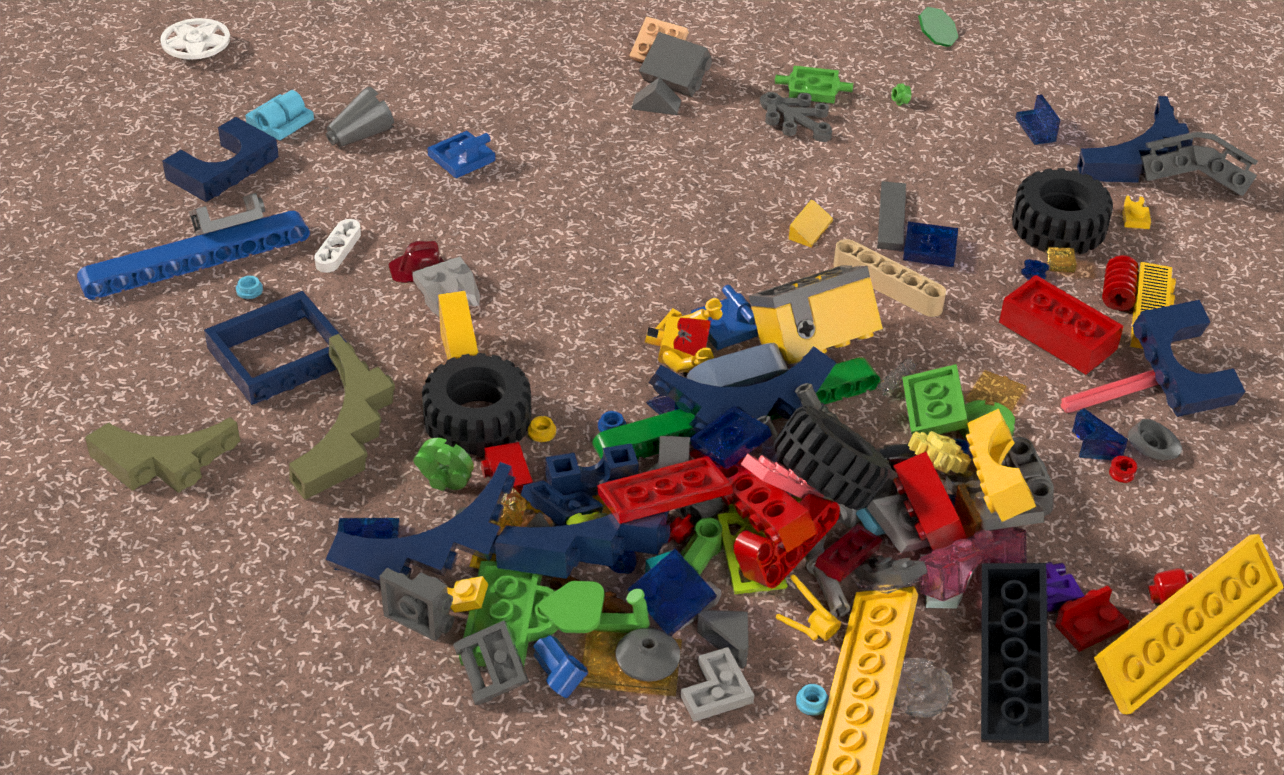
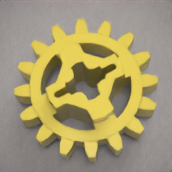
[908,431,971,474]

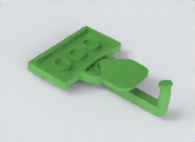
[459,561,650,666]

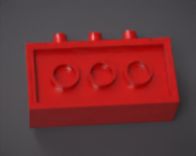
[999,275,1124,375]

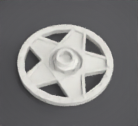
[161,18,230,59]

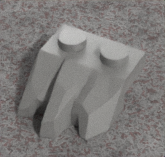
[413,257,480,316]

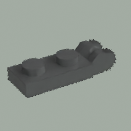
[854,555,928,586]

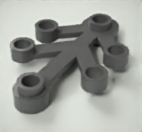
[760,92,832,142]

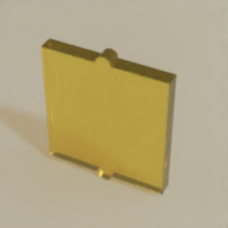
[966,370,1027,412]

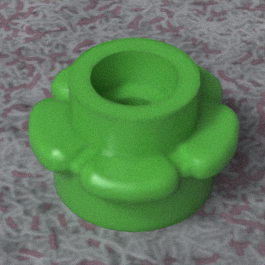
[891,83,912,106]

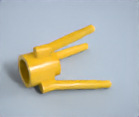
[776,574,841,641]

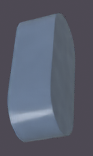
[687,343,789,387]

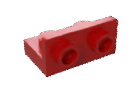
[1055,585,1129,652]

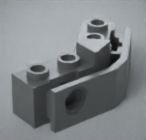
[1141,131,1258,196]

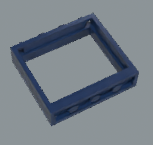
[204,291,347,405]

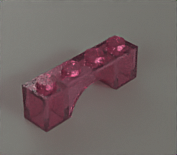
[919,527,1027,602]

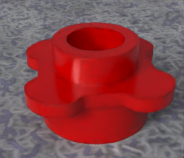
[668,514,695,544]

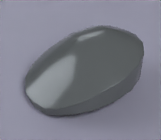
[1128,419,1182,460]

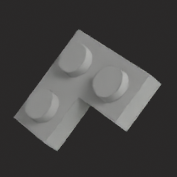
[681,647,754,722]

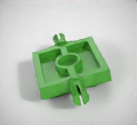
[775,66,853,104]

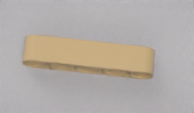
[834,239,946,317]

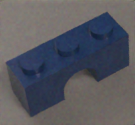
[545,443,639,496]

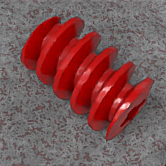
[1102,255,1139,311]

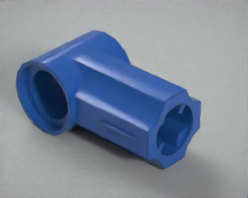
[533,635,589,698]

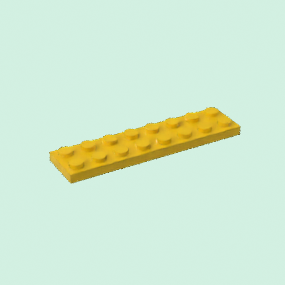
[1094,534,1284,714]
[809,586,918,775]

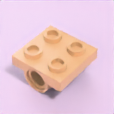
[629,17,689,63]

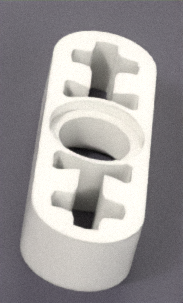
[315,219,361,273]

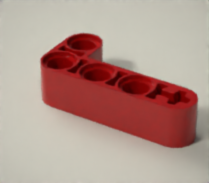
[734,494,840,589]

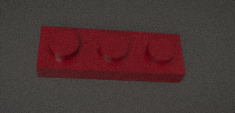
[814,524,883,582]

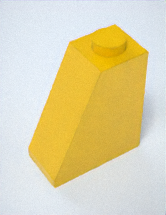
[438,291,478,359]

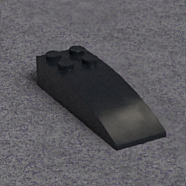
[981,563,1049,743]

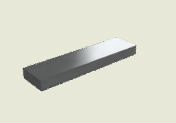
[877,181,906,251]

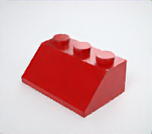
[893,451,971,553]

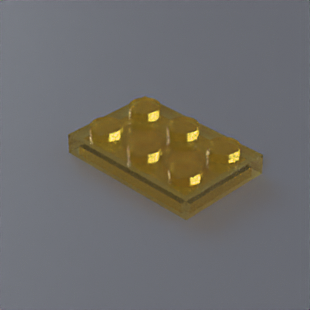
[579,630,682,697]

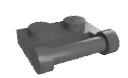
[453,621,529,705]

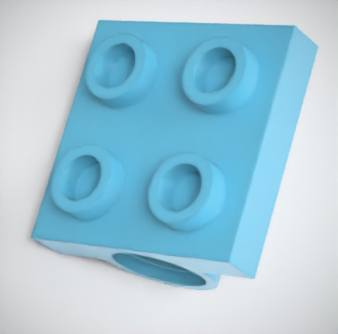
[245,90,314,141]

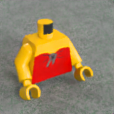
[645,298,723,374]

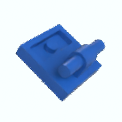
[427,131,496,178]
[691,284,759,350]

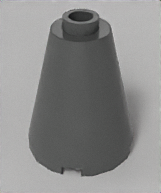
[326,87,394,147]

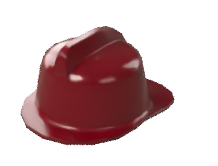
[388,241,444,283]

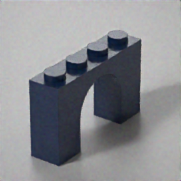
[162,117,279,202]
[1132,300,1246,417]

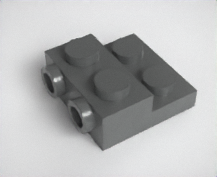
[380,568,455,642]

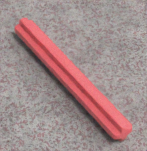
[1060,370,1159,413]

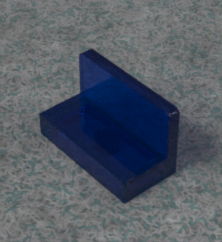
[1016,94,1060,145]

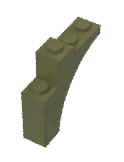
[85,417,240,493]

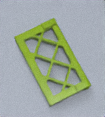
[717,512,788,595]

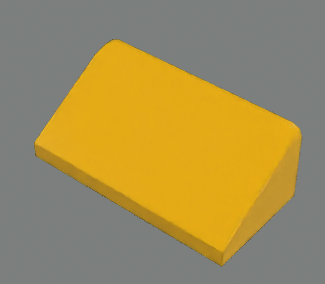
[789,200,833,247]

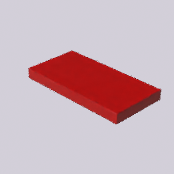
[597,456,733,524]

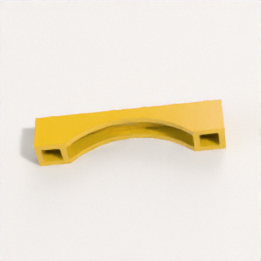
[966,409,1036,522]

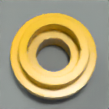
[528,416,556,442]

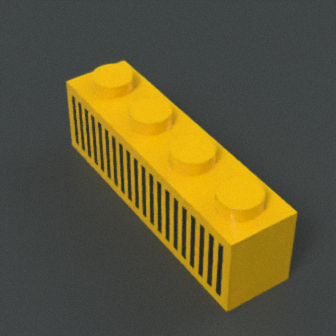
[1130,262,1176,349]

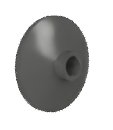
[616,628,680,681]

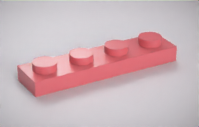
[741,454,824,499]

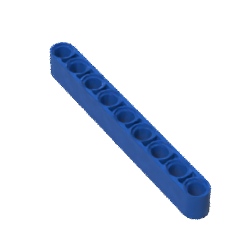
[77,210,310,300]

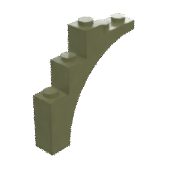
[289,334,395,500]

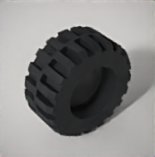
[1012,168,1113,256]
[422,353,532,458]
[774,405,891,510]

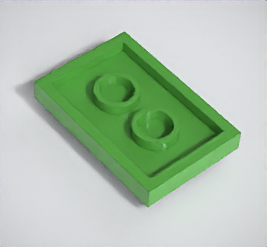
[902,364,968,435]

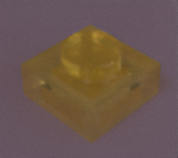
[1046,247,1077,273]

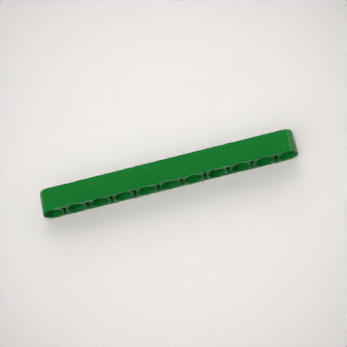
[592,357,880,460]

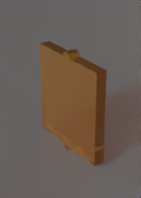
[955,484,982,554]

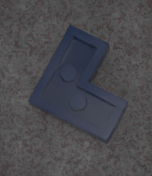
[521,480,604,526]

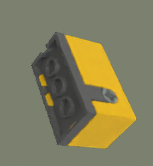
[749,265,883,364]

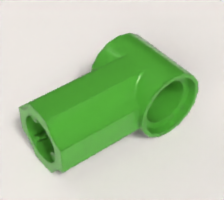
[678,518,722,578]

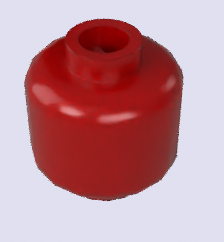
[1148,568,1194,605]

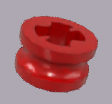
[1109,456,1138,483]

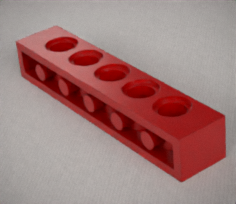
[689,435,817,553]

